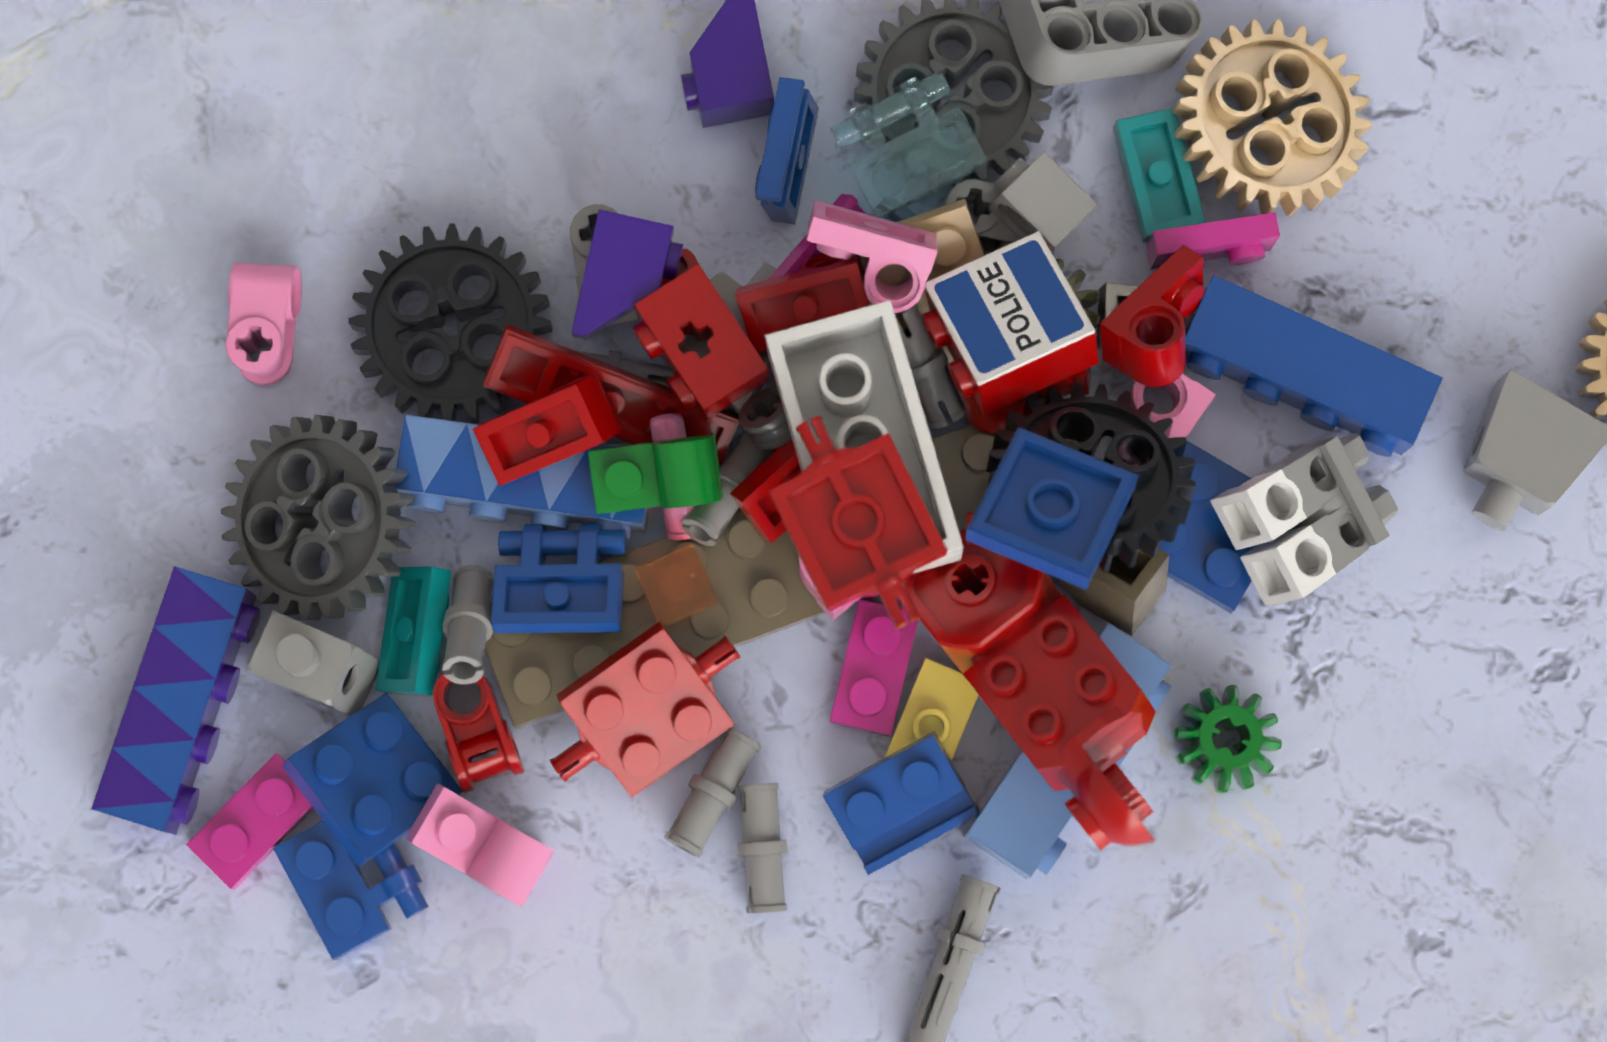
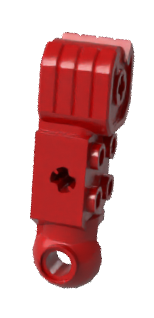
[903,512,1156,851]

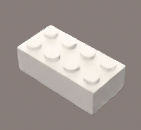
[765,300,963,574]

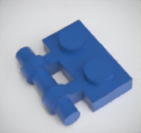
[491,523,627,633]
[273,821,429,960]

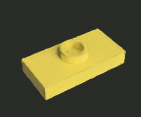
[884,658,978,761]

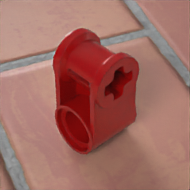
[433,673,524,794]

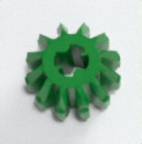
[1172,685,1282,793]

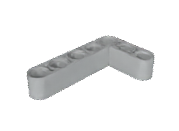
[998,0,1203,86]

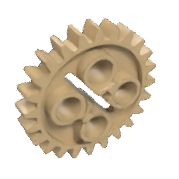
[1172,19,1372,217]

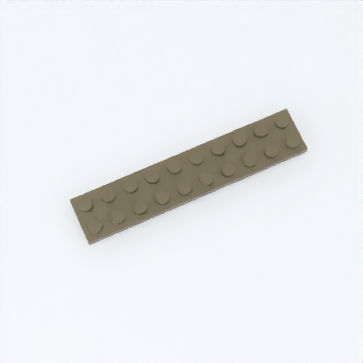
[485,397,1076,729]

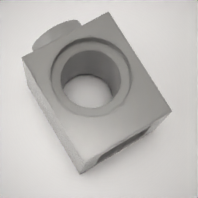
[988,151,1097,251]

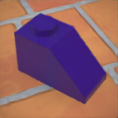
[681,0,774,128]
[571,209,683,340]

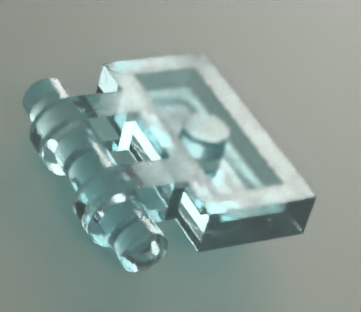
[829,71,988,219]

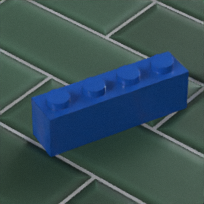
[1185,275,1443,457]

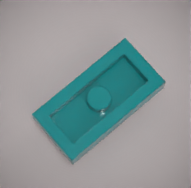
[1113,108,1206,243]
[375,566,451,696]

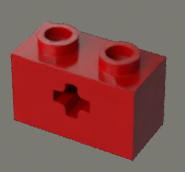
[632,263,769,421]

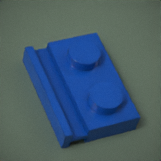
[755,77,819,224]
[823,731,980,875]

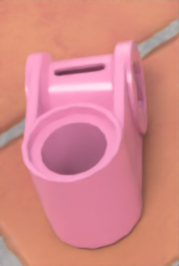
[226,262,302,386]

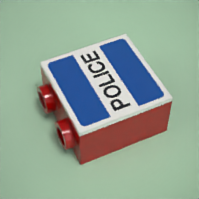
[921,231,1099,416]

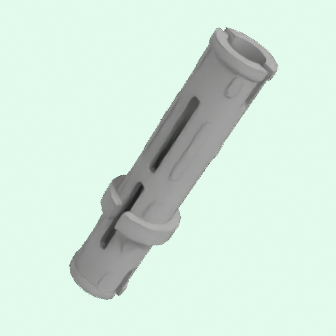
[904,874,1001,1042]

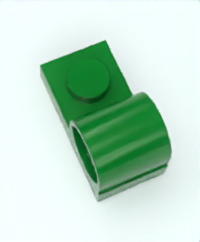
[588,433,723,514]

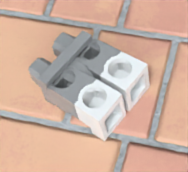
[1210,433,1398,607]

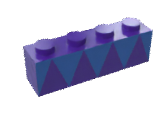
[91,566,260,835]

